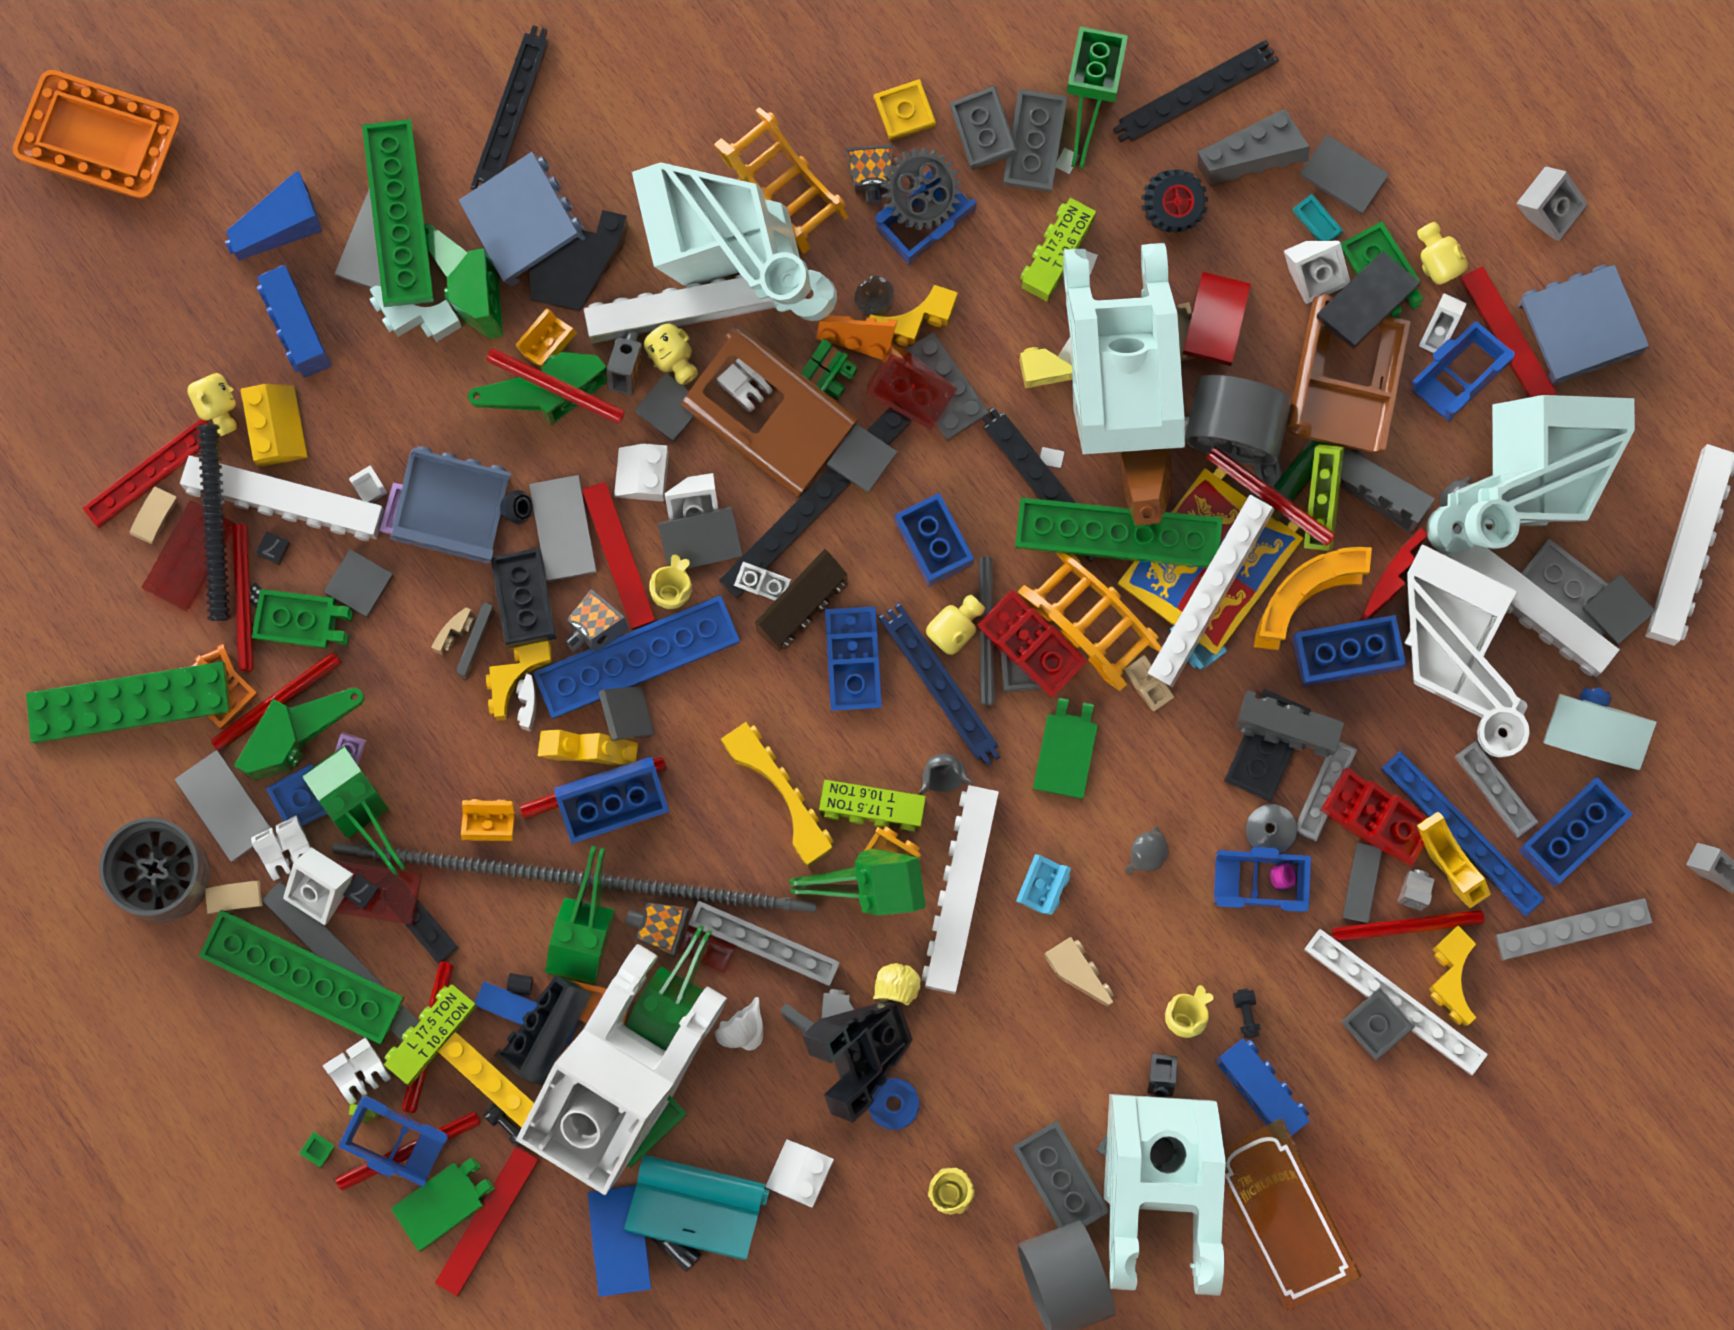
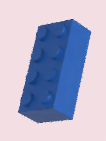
[256,265,331,378]
[1292,615,1406,688]
[554,756,670,844]
[1518,777,1633,887]
[1214,1038,1310,1143]

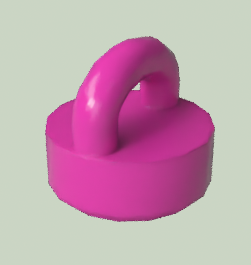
[1270,863,1296,890]

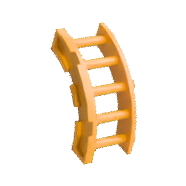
[714,107,848,254]
[1253,547,1372,650]
[1018,553,1162,691]

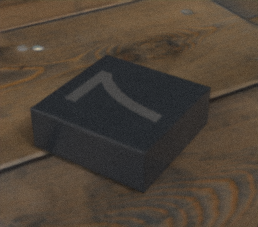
[255,531,290,565]
[343,874,380,910]

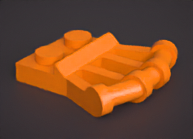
[192,644,258,730]

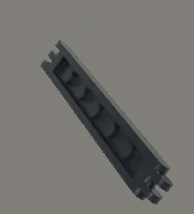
[470,25,549,190]
[1113,40,1279,142]
[982,407,1095,563]

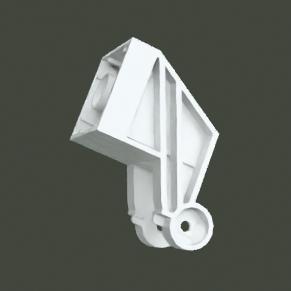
[1405,545,1530,758]
[516,944,728,1195]

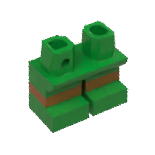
[801,338,858,400]

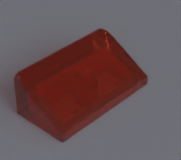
[678,926,737,973]

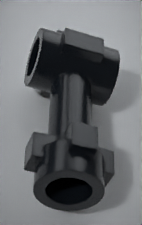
[1233,988,1261,1039]
[483,1103,521,1147]

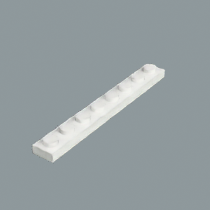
[1304,929,1488,1076]

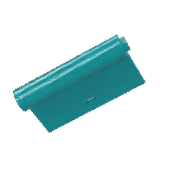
[624,1154,769,1261]

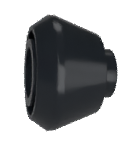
[500,490,533,524]

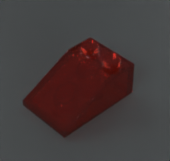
[866,343,957,430]

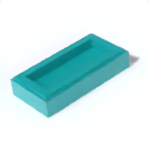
[1292,194,1343,241]

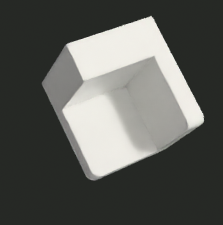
[349,466,387,503]

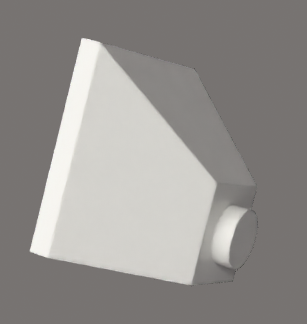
[1284,241,1350,304]
[665,473,719,520]

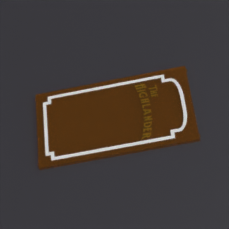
[1223,1118,1362,1311]

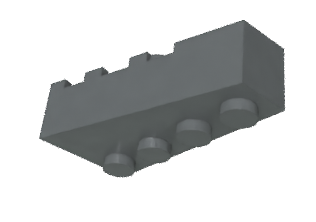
[1198,109,1309,185]
[1340,448,1435,534]
[1234,690,1344,757]

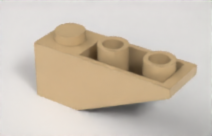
[1044,937,1114,1007]

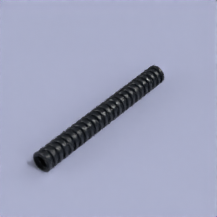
[197,424,231,621]

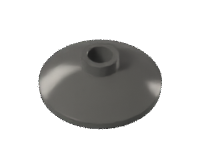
[1246,804,1297,854]

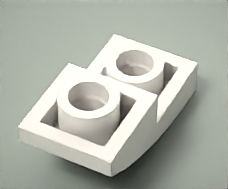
[734,562,791,600]
[516,674,537,732]

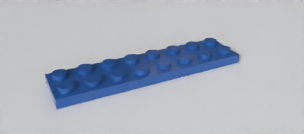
[533,595,740,720]

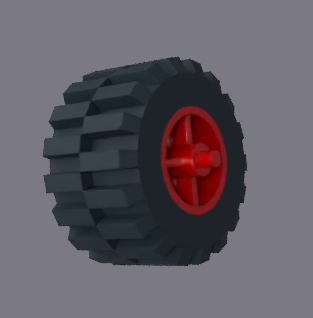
[1141,170,1208,232]

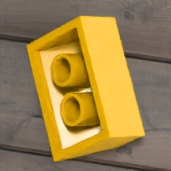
[241,384,308,468]

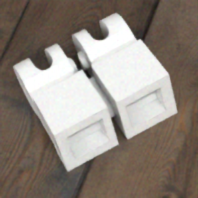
[717,358,773,413]
[251,815,311,881]
[323,1037,391,1104]

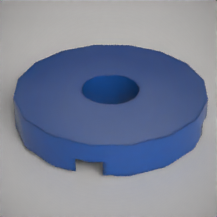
[868,1078,919,1130]

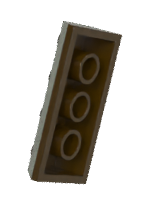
[755,549,848,652]

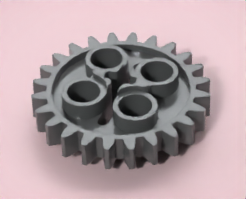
[881,148,962,230]

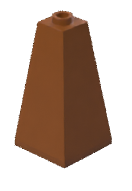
[1119,448,1173,526]

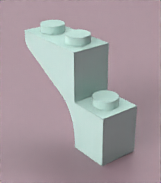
[369,286,462,342]

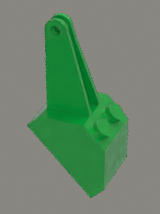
[1066,26,1128,169]
[424,224,504,339]
[468,352,608,426]
[234,688,365,781]
[302,746,406,876]
[545,845,616,985]
[789,848,926,916]
[625,925,712,1051]

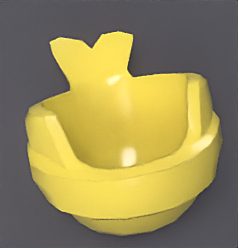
[649,555,692,609]
[1165,985,1214,1038]

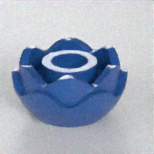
[1579,688,1612,707]

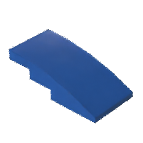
[825,606,882,711]
[588,1185,652,1297]

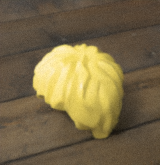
[873,963,921,1005]
[928,1168,975,1215]

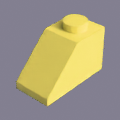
[1019,347,1072,388]

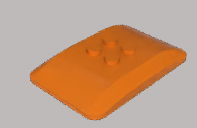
[13,70,180,199]

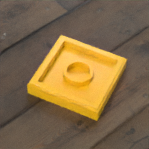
[874,79,936,141]

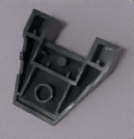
[529,210,629,312]
[802,1000,913,1122]

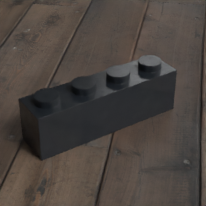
[494,975,592,1085]

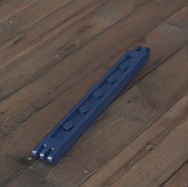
[878,602,1000,766]

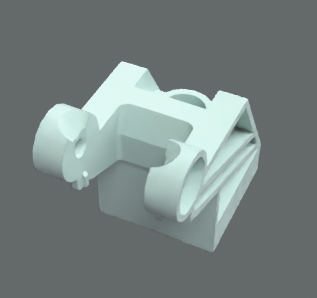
[632,162,837,321]
[1063,243,1185,454]
[1426,395,1635,554]
[1103,1094,1226,1296]

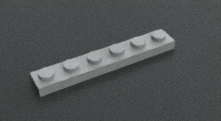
[1495,898,1652,961]
[688,901,840,987]

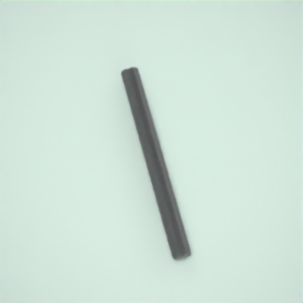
[979,557,995,706]

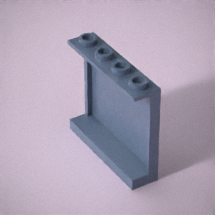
[459,152,586,287]
[1518,265,1649,385]
[390,446,511,564]

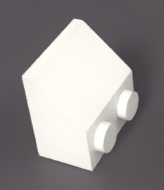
[614,444,669,502]
[283,847,353,925]
[766,1139,834,1208]

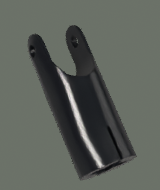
[650,1237,702,1272]

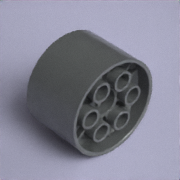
[1185,375,1292,465]
[99,817,210,923]
[1017,1220,1116,1330]

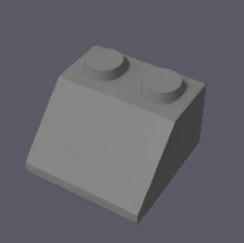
[1516,166,1588,241]

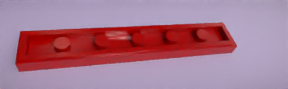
[1460,266,1557,398]
[82,418,208,529]
[582,481,656,630]
[435,1146,539,1297]

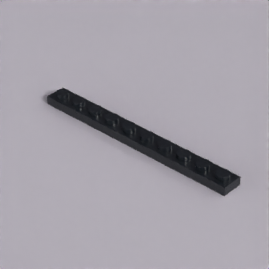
[719,404,911,599]

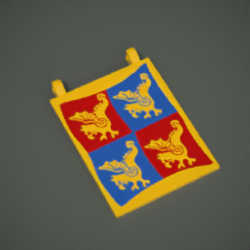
[1117,467,1303,656]

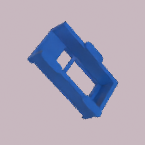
[875,170,976,265]
[1413,321,1514,422]
[1214,847,1311,912]
[338,1096,447,1187]

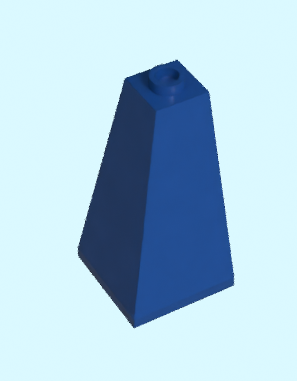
[225,171,323,261]

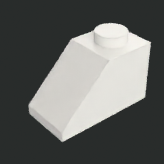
[1419,293,1467,353]

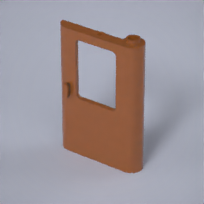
[1286,294,1411,454]
[680,326,859,498]

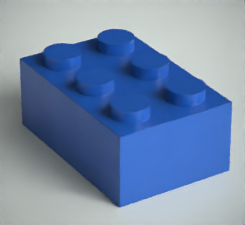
[894,493,974,588]

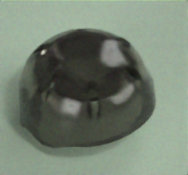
[854,276,895,317]

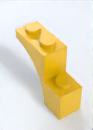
[869,285,958,346]
[486,640,552,721]
[538,730,638,766]
[1417,812,1491,908]
[1429,926,1476,1026]

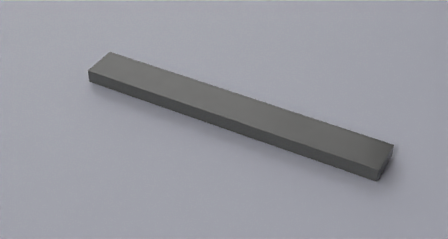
[262,882,420,1042]

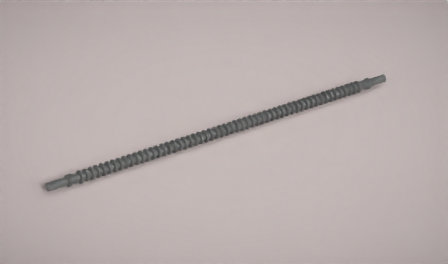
[332,843,817,913]

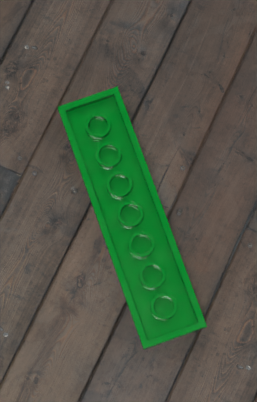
[362,119,434,307]
[1015,497,1223,568]
[26,661,231,744]
[198,910,405,1044]

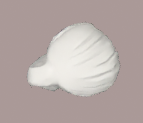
[714,997,763,1051]

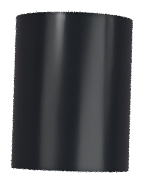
[507,973,533,994]

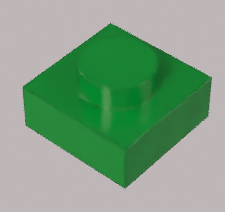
[299,1131,336,1168]

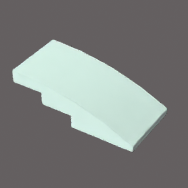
[1543,694,1657,770]

